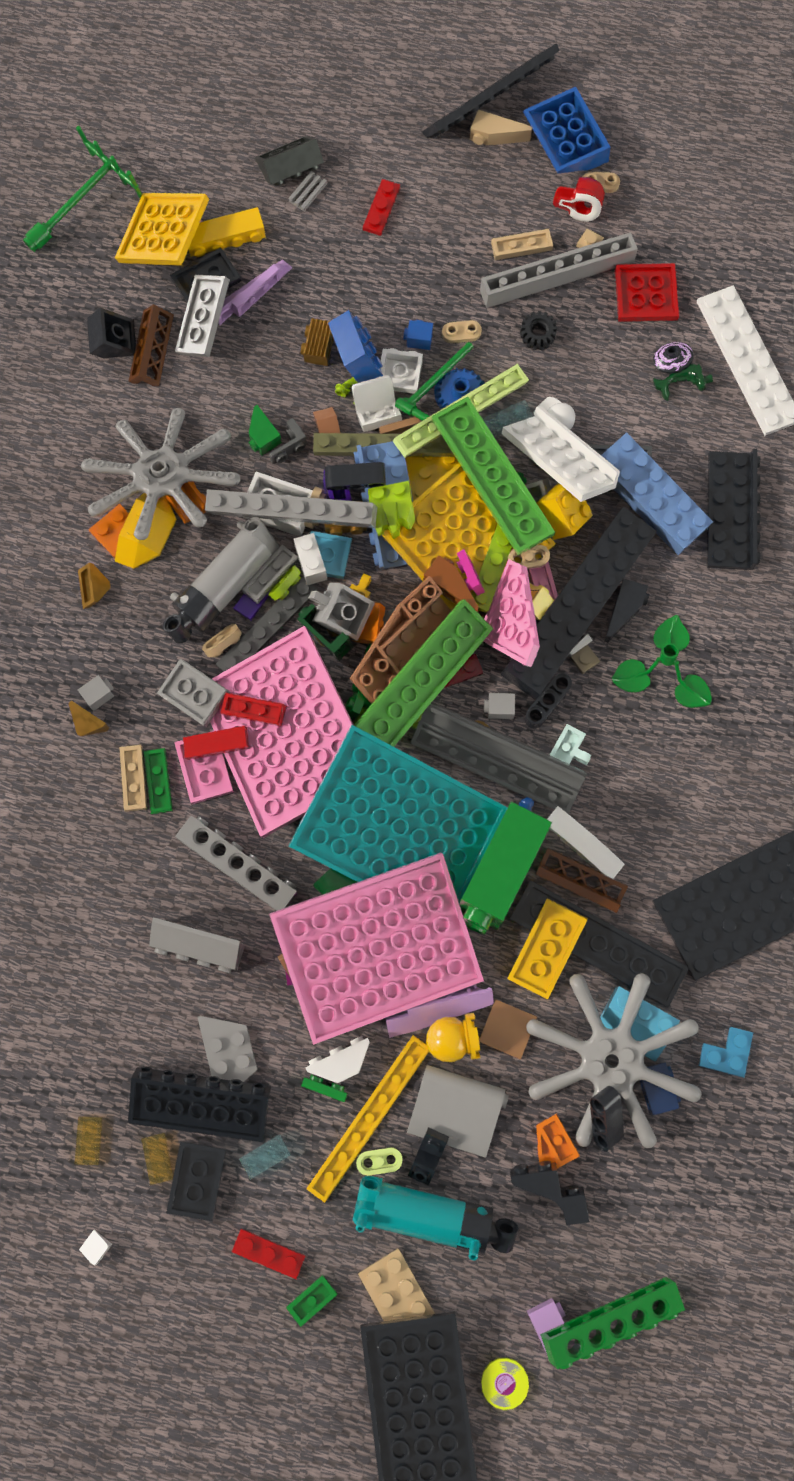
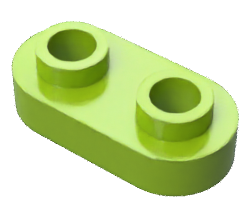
[269,565,301,601]

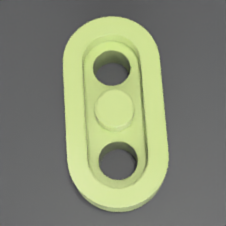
[356,1147,402,1176]

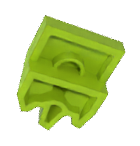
[368,481,415,539]

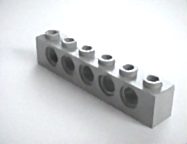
[175,816,298,911]

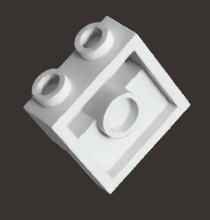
[380,348,423,394]

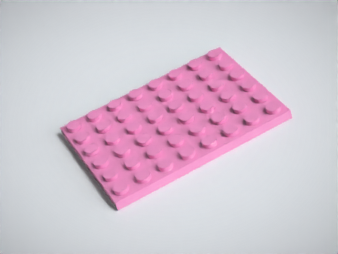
[210,626,353,838]
[269,853,484,1045]

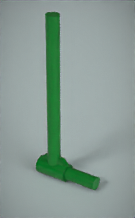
[395,342,473,421]

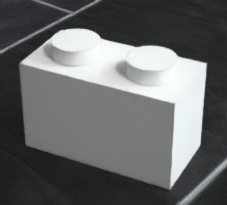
[294,533,327,586]

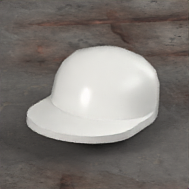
[534,397,576,430]

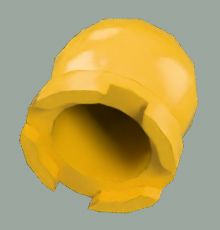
[426,1013,481,1062]

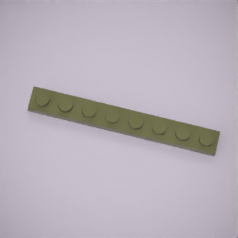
[313,433,455,457]

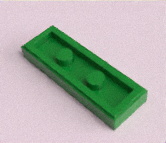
[144,748,173,815]

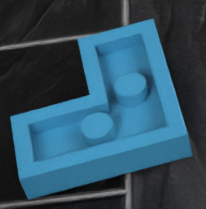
[699,1027,753,1078]

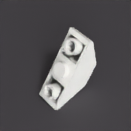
[305,1036,370,1083]

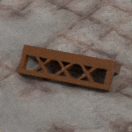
[129,304,174,387]
[536,848,628,913]

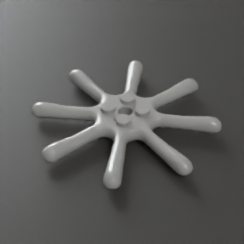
[81,408,240,540]
[526,973,702,1148]

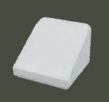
[79,1230,112,1266]

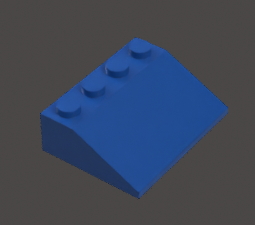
[524,87,611,173]

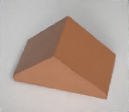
[313,407,340,433]

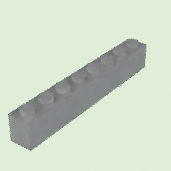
[480,232,638,308]
[205,489,378,528]

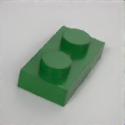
[301,1075,348,1102]
[286,1274,338,1327]

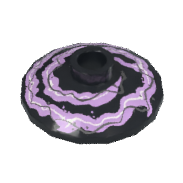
[653,342,694,374]

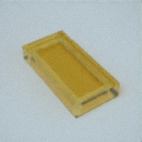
[74,1117,103,1165]
[141,1133,173,1185]

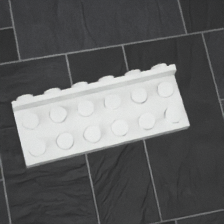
[502,406,620,502]

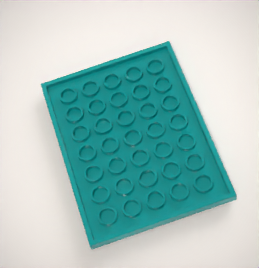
[288,725,508,905]

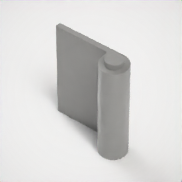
[407,1065,509,1158]

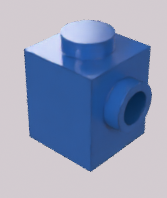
[403,320,433,350]

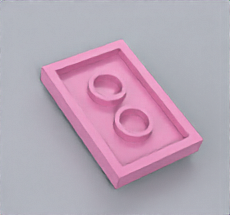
[174,731,233,805]

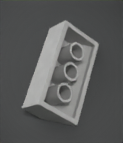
[149,917,245,974]

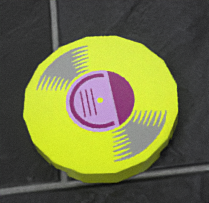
[481,1358,529,1410]

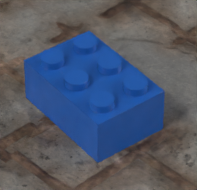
[328,310,383,383]

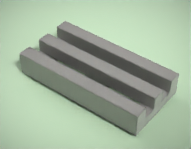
[289,171,327,212]

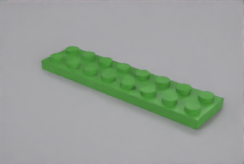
[432,397,555,555]
[354,599,493,747]

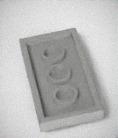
[175,275,230,357]

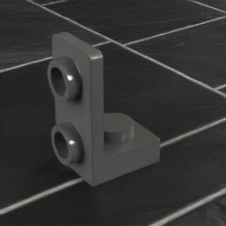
[269,418,307,464]

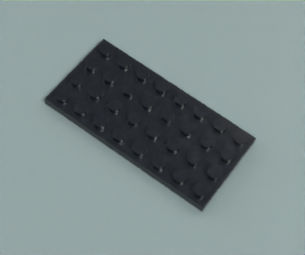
[652,831,794,981]
[360,1311,477,1481]

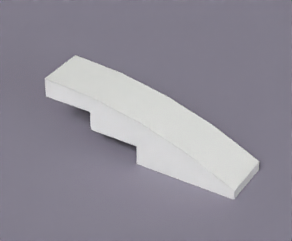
[547,806,625,879]

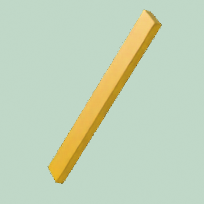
[306,1035,429,1203]

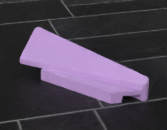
[218,259,292,325]
[385,984,494,1038]

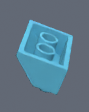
[600,986,680,1061]

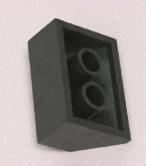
[254,136,324,186]

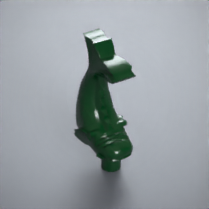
[653,364,713,401]

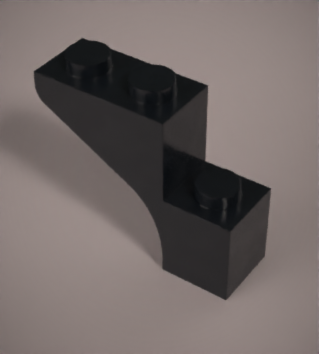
[510,1161,589,1226]

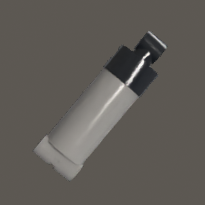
[163,517,279,644]

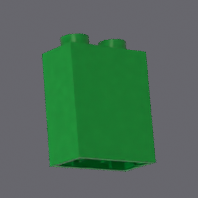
[460,802,552,935]

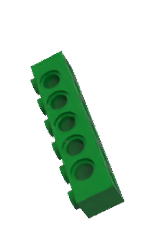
[540,1277,685,1369]

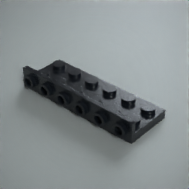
[707,448,761,570]
[128,1066,271,1142]

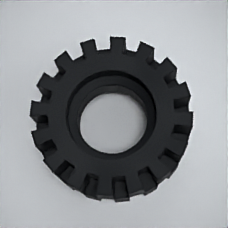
[520,311,557,350]

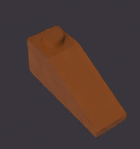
[423,555,479,612]

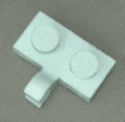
[550,724,591,766]

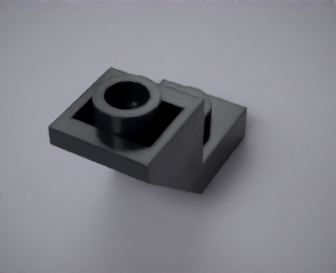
[408,1127,449,1186]

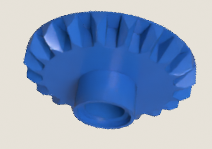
[434,368,484,409]

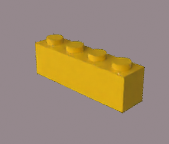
[188,207,266,257]

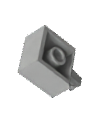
[308,583,375,641]

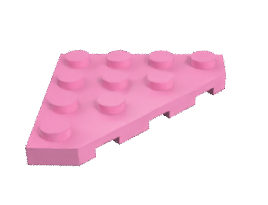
[483,559,540,667]

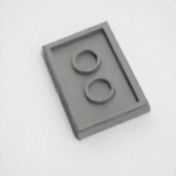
[157,658,230,727]

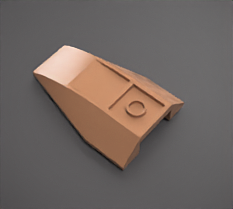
[350,576,451,704]

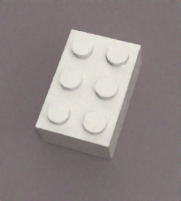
[244,472,313,537]

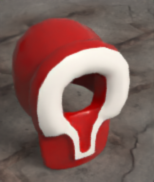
[553,177,605,222]

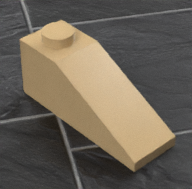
[470,110,532,145]

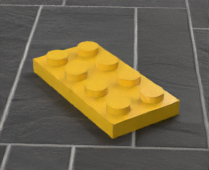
[507,898,588,999]

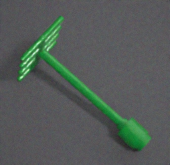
[23,126,142,252]

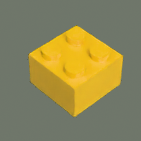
[537,484,593,540]

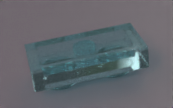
[239,1134,291,1180]

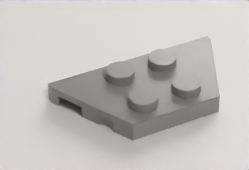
[198,1016,258,1082]

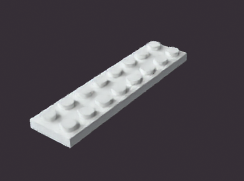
[697,285,794,435]

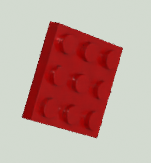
[615,263,679,322]

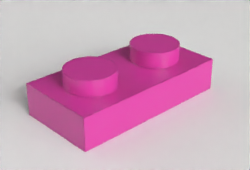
[457,550,485,596]

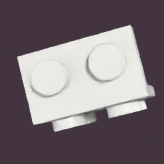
[352,375,402,432]

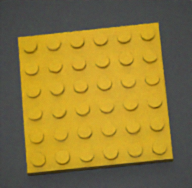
[382,463,556,612]

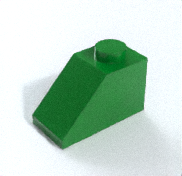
[249,405,282,456]

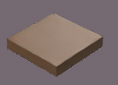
[479,999,537,1060]

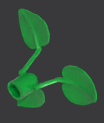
[612,615,712,708]

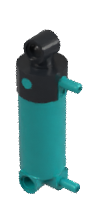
[353,1176,518,1261]

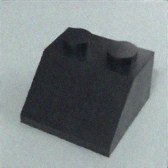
[87,307,136,359]

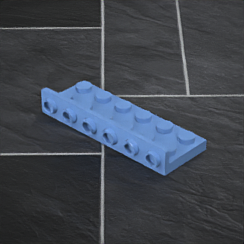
[353,441,413,570]

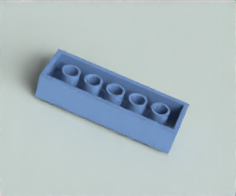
[601,433,713,555]

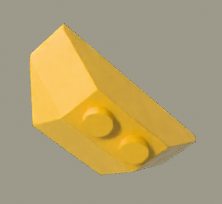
[115,493,177,569]

